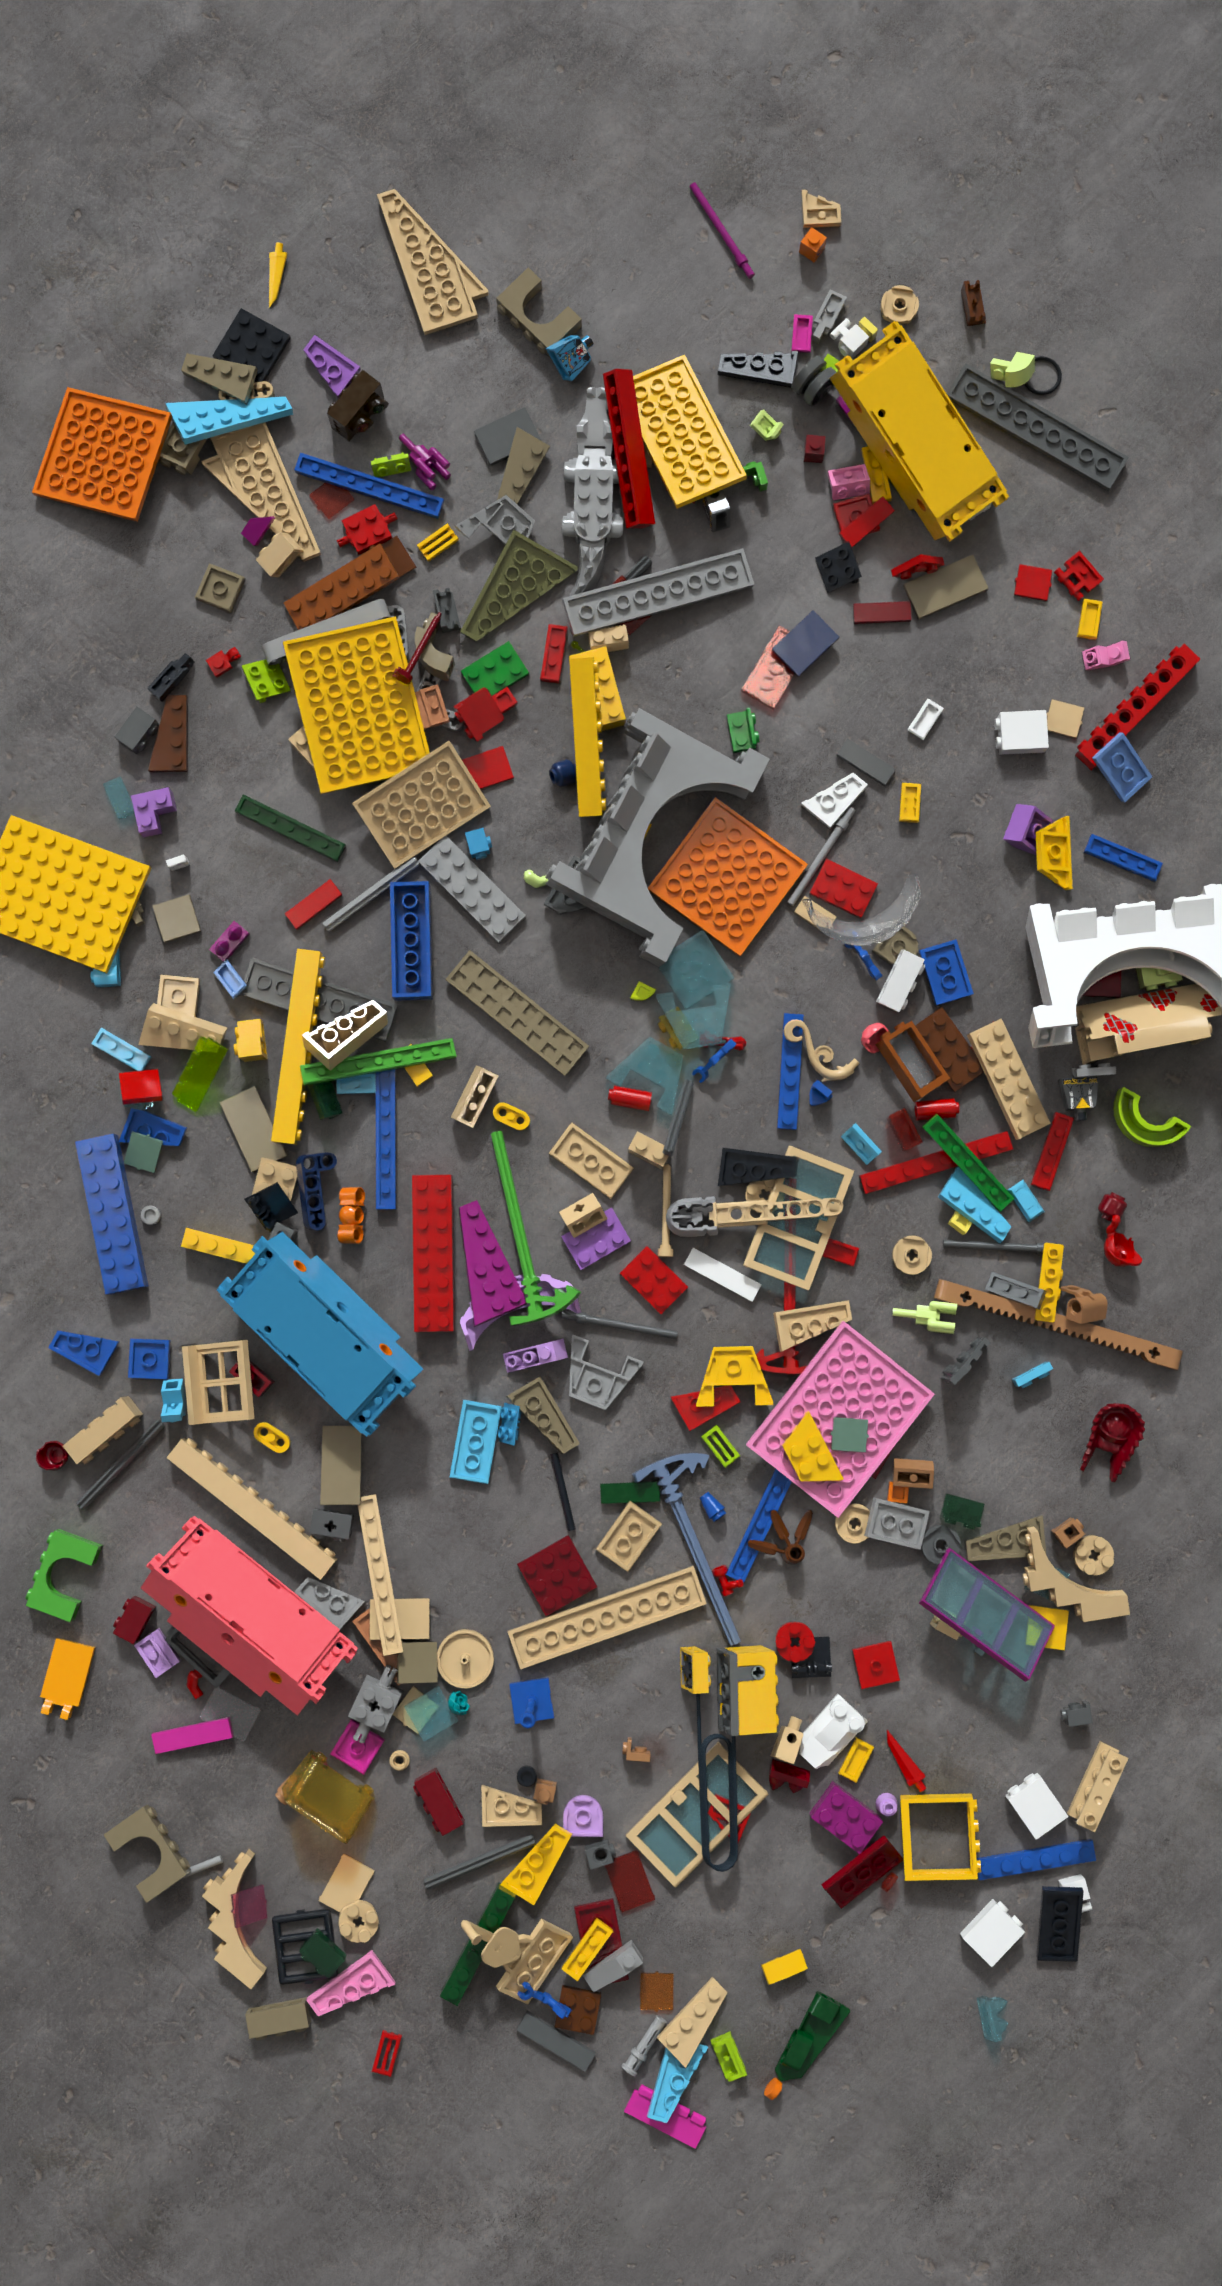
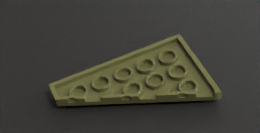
[459,530,578,642]

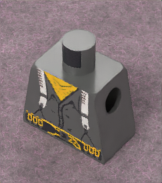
[703,490,730,532]
[1058,1076,1099,1121]

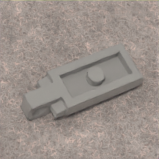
[812,289,847,344]

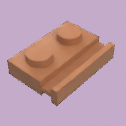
[415,684,450,730]

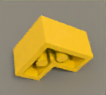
[234,1019,268,1062]

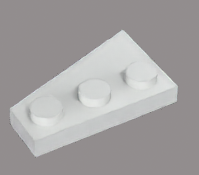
[801,773,868,829]

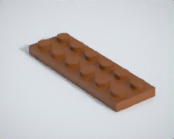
[284,544,400,630]

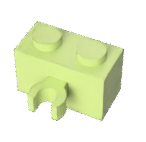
[1136,968,1183,991]

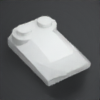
[799,1693,868,1769]

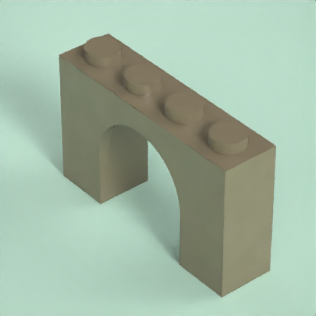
[496,267,582,357]
[104,1804,191,1903]

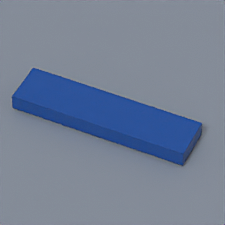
[1083,834,1163,882]

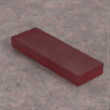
[853,601,911,624]

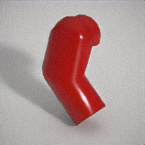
[186,1669,203,1700]

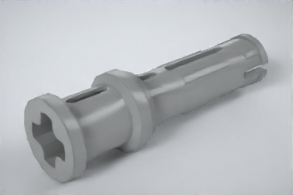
[621,2015,667,2077]

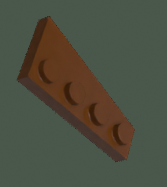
[148,695,188,772]

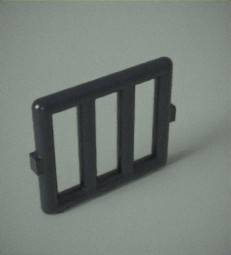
[272,1909,338,1985]

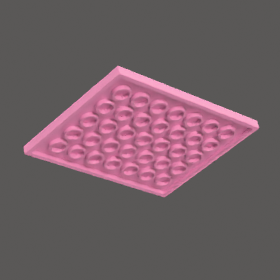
[746,1321,935,1518]

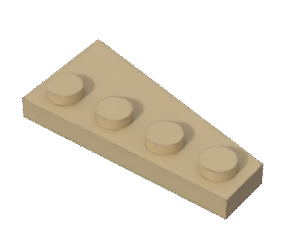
[773,1300,852,1352]

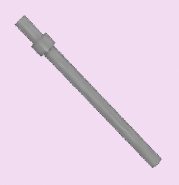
[787,807,856,906]

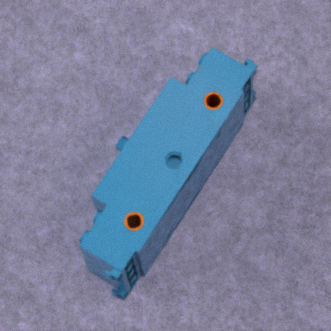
[217,1232,424,1437]

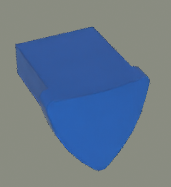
[809,1080,832,1106]

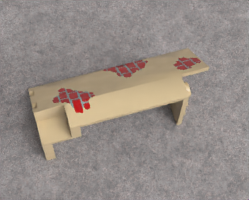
[1075,984,1222,1065]

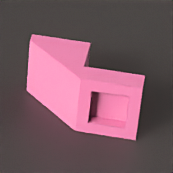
[1082,641,1130,670]

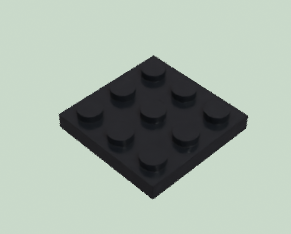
[213,308,291,382]

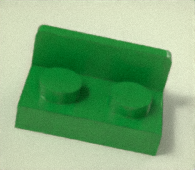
[727,708,760,753]

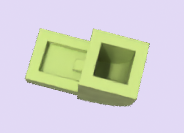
[990,352,1035,387]

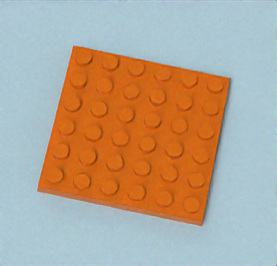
[32,387,172,522]
[648,797,808,957]

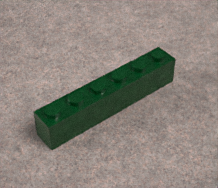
[440,1882,516,2006]

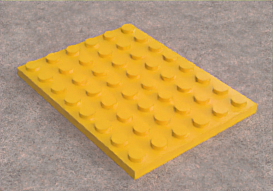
[283,616,430,794]
[0,815,152,974]

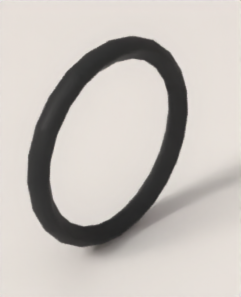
[1024,356,1062,395]

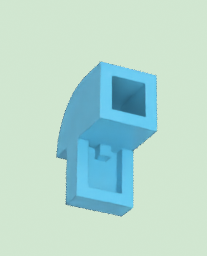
[161,1379,186,1422]

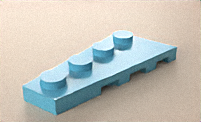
[938,1167,1012,1243]

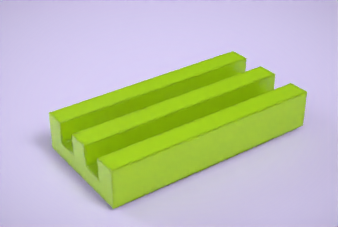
[701,1425,740,1468]

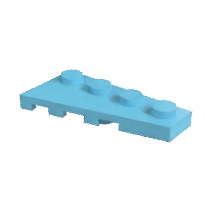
[647,2043,708,2123]

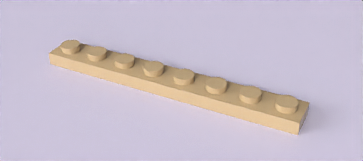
[358,1494,403,1656]

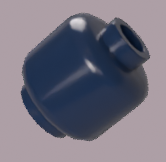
[549,759,577,787]

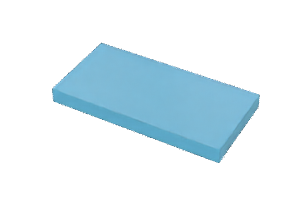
[450,1400,502,1484]

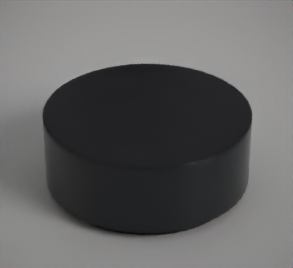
[517,1765,537,1787]

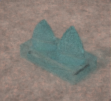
[977,1996,1008,2042]

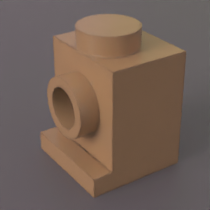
[1051,1517,1085,1549]
[533,1778,557,1805]

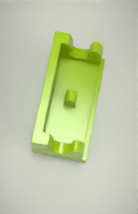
[710,2031,747,2082]

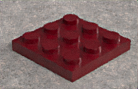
[517,1534,597,1616]

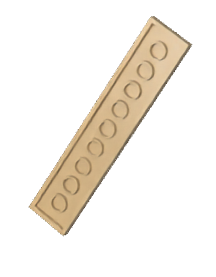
[508,1565,707,1669]

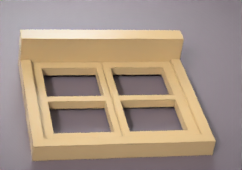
[182,1340,255,1425]

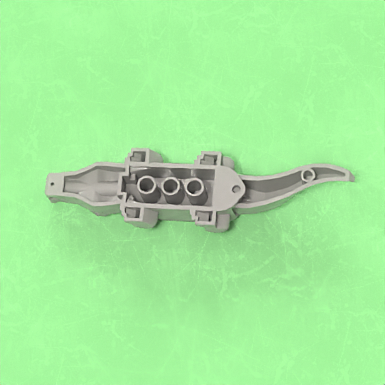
[562,387,623,632]

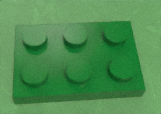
[461,641,529,696]

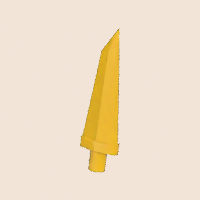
[269,242,287,308]

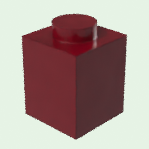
[803,435,826,463]

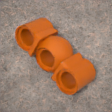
[337,1187,365,1244]

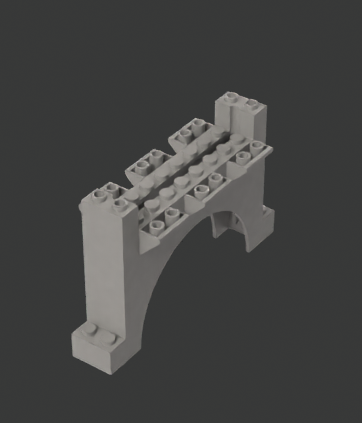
[545,708,770,967]

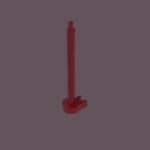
[392,612,442,684]

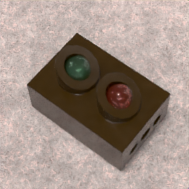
[327,370,389,442]

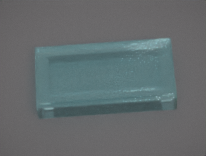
[103,776,134,820]

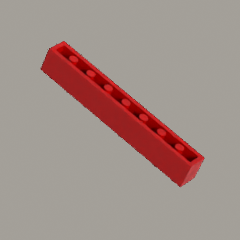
[603,369,655,529]

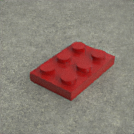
[809,859,878,919]
[620,1246,688,1314]

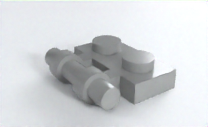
[1072,1063,1116,1077]

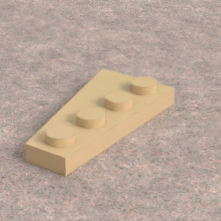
[657,1977,727,2068]

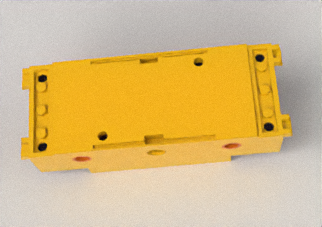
[830,321,1009,542]

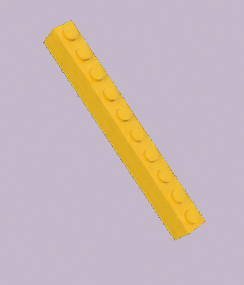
[271,949,325,1145]

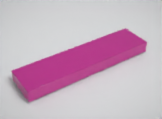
[151,1717,233,1754]

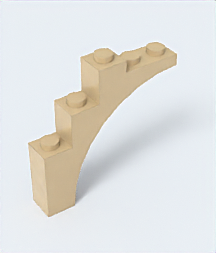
[1022,1527,1130,1622]
[202,1849,267,1989]

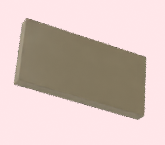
[903,555,989,620]
[220,1086,288,1172]
[320,1426,362,1505]

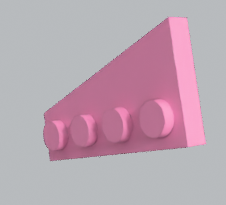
[306,1950,395,2016]

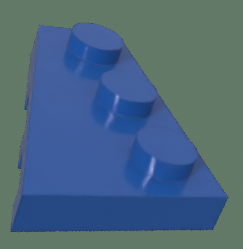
[119,1106,187,1146]
[48,1331,120,1376]

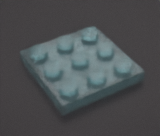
[657,930,734,1009]

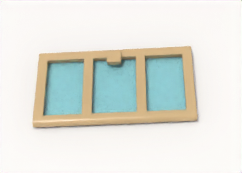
[743,1146,854,1291]
[626,1742,769,1888]

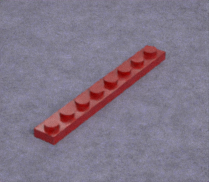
[859,1131,1013,1194]

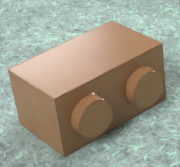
[893,1458,934,1489]

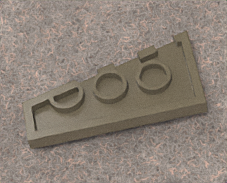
[181,353,258,405]
[506,1377,580,1454]
[965,1515,1046,1561]

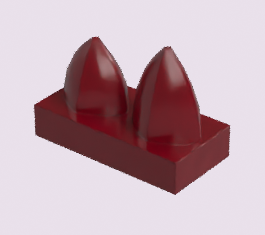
[769,1759,810,1793]

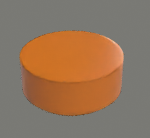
[764,2078,782,2100]

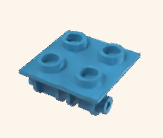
[498,1403,521,1446]

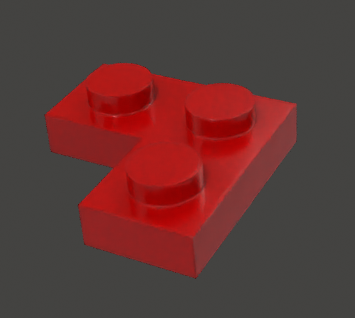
[891,554,945,580]

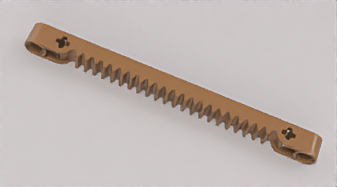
[934,1279,1183,1370]

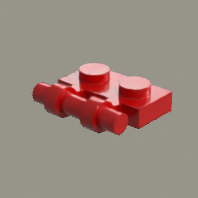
[1054,550,1104,601]

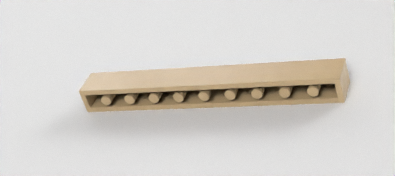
[167,1438,337,1580]

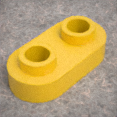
[493,1102,530,1131]
[254,1422,291,1453]

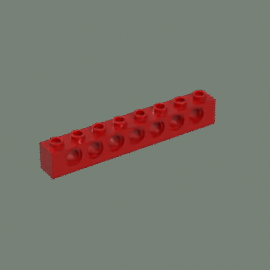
[1075,643,1200,771]

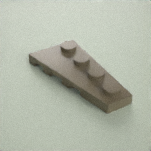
[497,427,550,505]

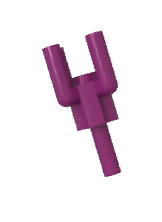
[399,433,451,491]

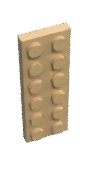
[967,1018,1051,1140]

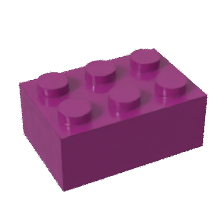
[809,1781,883,1854]

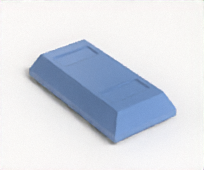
[213,959,247,999]

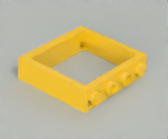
[900,1793,981,1881]

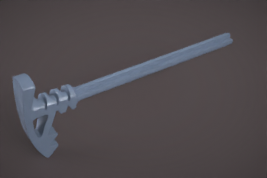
[632,1453,741,1646]

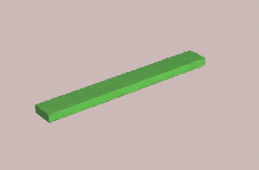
[300,1038,457,1086]

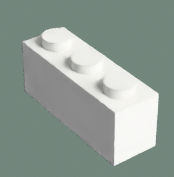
[876,950,925,1012]

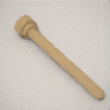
[658,1164,673,1257]

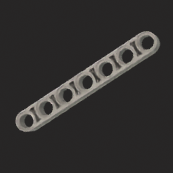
[262,599,391,665]

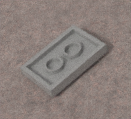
[864,1497,930,1550]

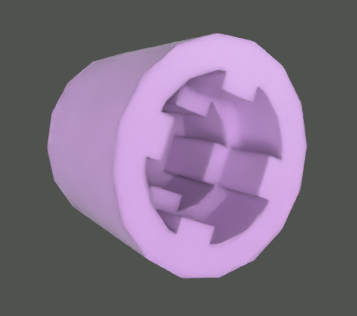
[876,1793,898,1816]

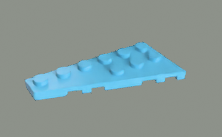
[166,397,293,445]

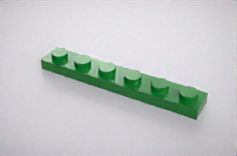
[922,1114,1015,1212]

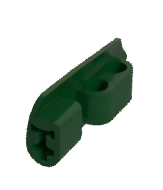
[775,1991,850,2081]

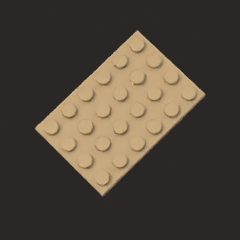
[352,741,491,869]

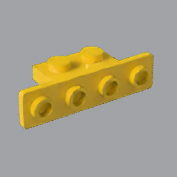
[1034,1243,1064,1322]

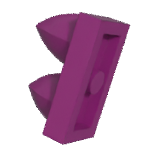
[209,921,249,962]

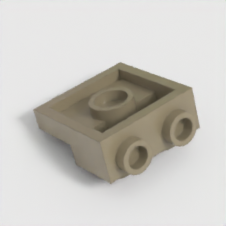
[159,423,207,475]

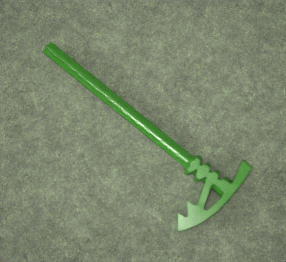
[491,1131,581,1325]

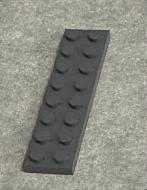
[240,958,398,1042]

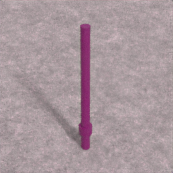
[689,182,755,279]

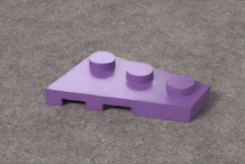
[303,335,361,399]

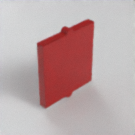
[1014,564,1052,601]

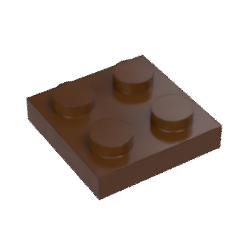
[555,1985,601,2035]

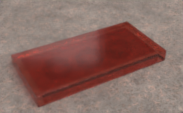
[741,625,795,710]

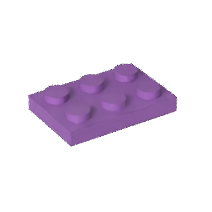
[561,1207,631,1270]

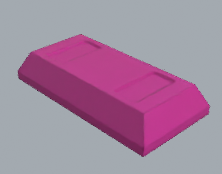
[792,314,813,353]

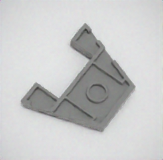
[455,495,535,545]
[569,1335,644,1410]

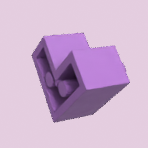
[131,787,177,838]

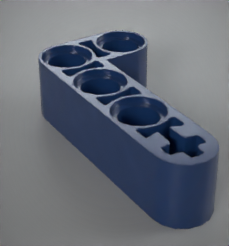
[296,1152,337,1230]

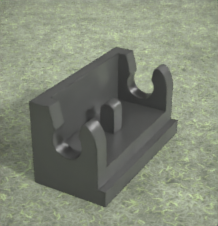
[433,588,461,633]

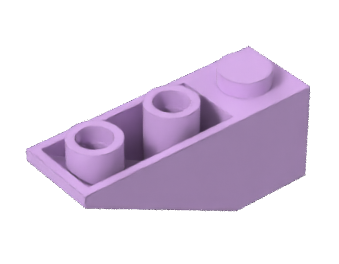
[503,1339,568,1373]

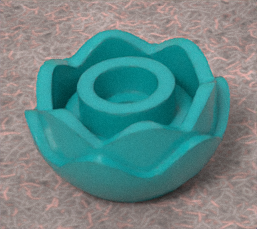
[448,1691,470,1715]

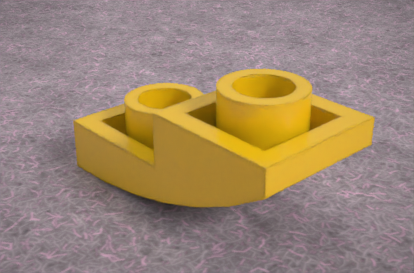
[761,1949,808,1985]

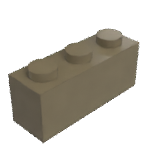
[245,1997,311,2040]

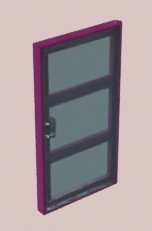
[919,1548,1055,1682]

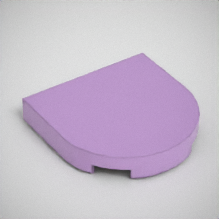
[563,1795,603,1837]

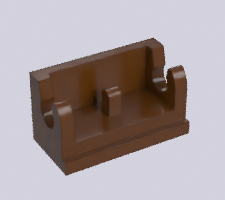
[961,280,986,326]

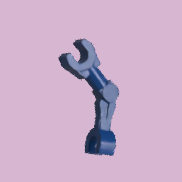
[843,932,882,980]
[692,1039,736,1083]
[517,1982,572,2019]

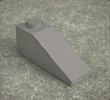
[582,1940,643,1992]

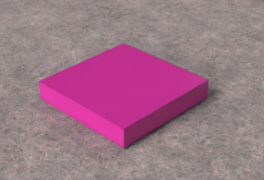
[330,1719,385,1775]

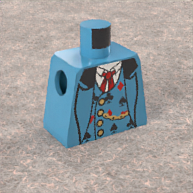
[546,335,593,381]

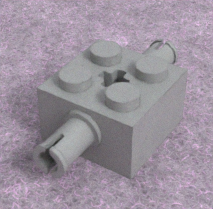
[348,1665,403,1743]

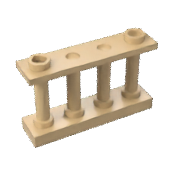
[1067,1741,1129,1832]

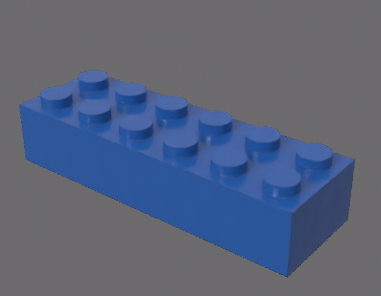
[390,881,433,1001]

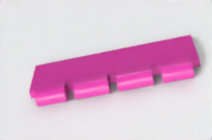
[624,2084,706,2149]

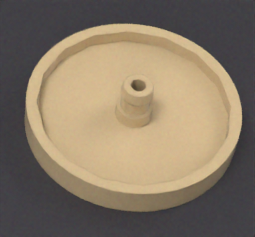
[437,1629,494,1688]

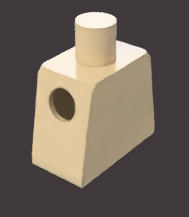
[770,1716,804,1764]

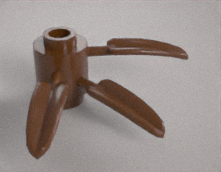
[747,1510,813,1565]

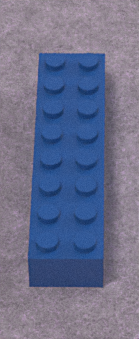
[75,1134,149,1295]

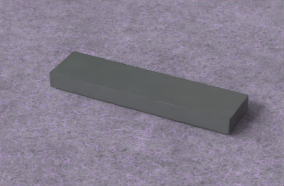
[517,2011,596,2072]

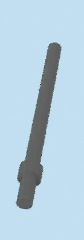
[943,1240,1044,1255]
[561,1311,678,1339]

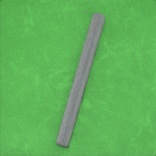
[323,857,419,932]

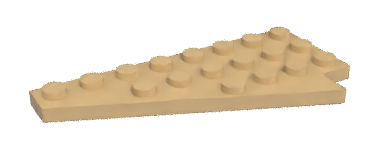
[377,189,489,335]
[201,422,321,562]

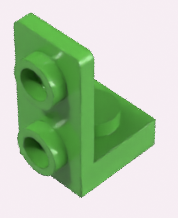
[743,462,768,492]

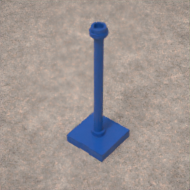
[509,1677,554,1729]

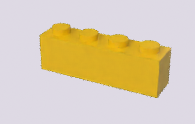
[181,1228,255,1264]

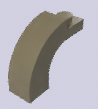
[415,612,455,681]

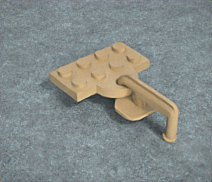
[461,1919,573,2004]

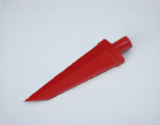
[887,1730,926,1792]

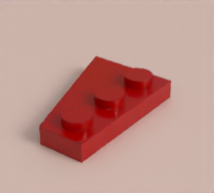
[671,1385,740,1431]

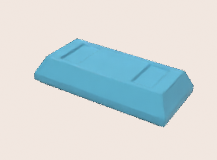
[1007,1180,1045,1222]

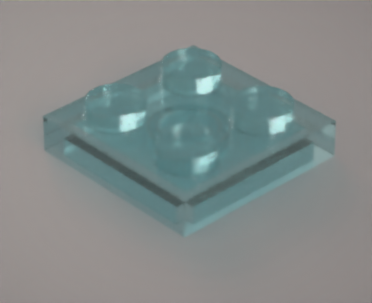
[404,1685,458,1741]

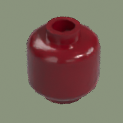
[1098,1192,1127,1222]

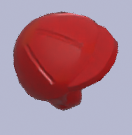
[1104,1215,1142,1267]

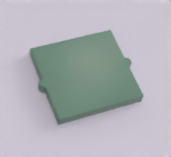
[124,1131,163,1173]
[830,1417,869,1452]

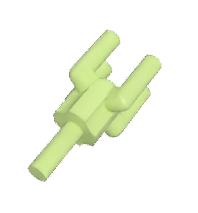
[892,1301,957,1334]

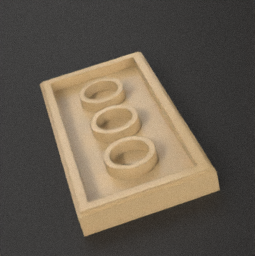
[549,1122,634,1199]

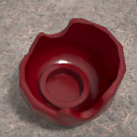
[36,1441,69,1471]

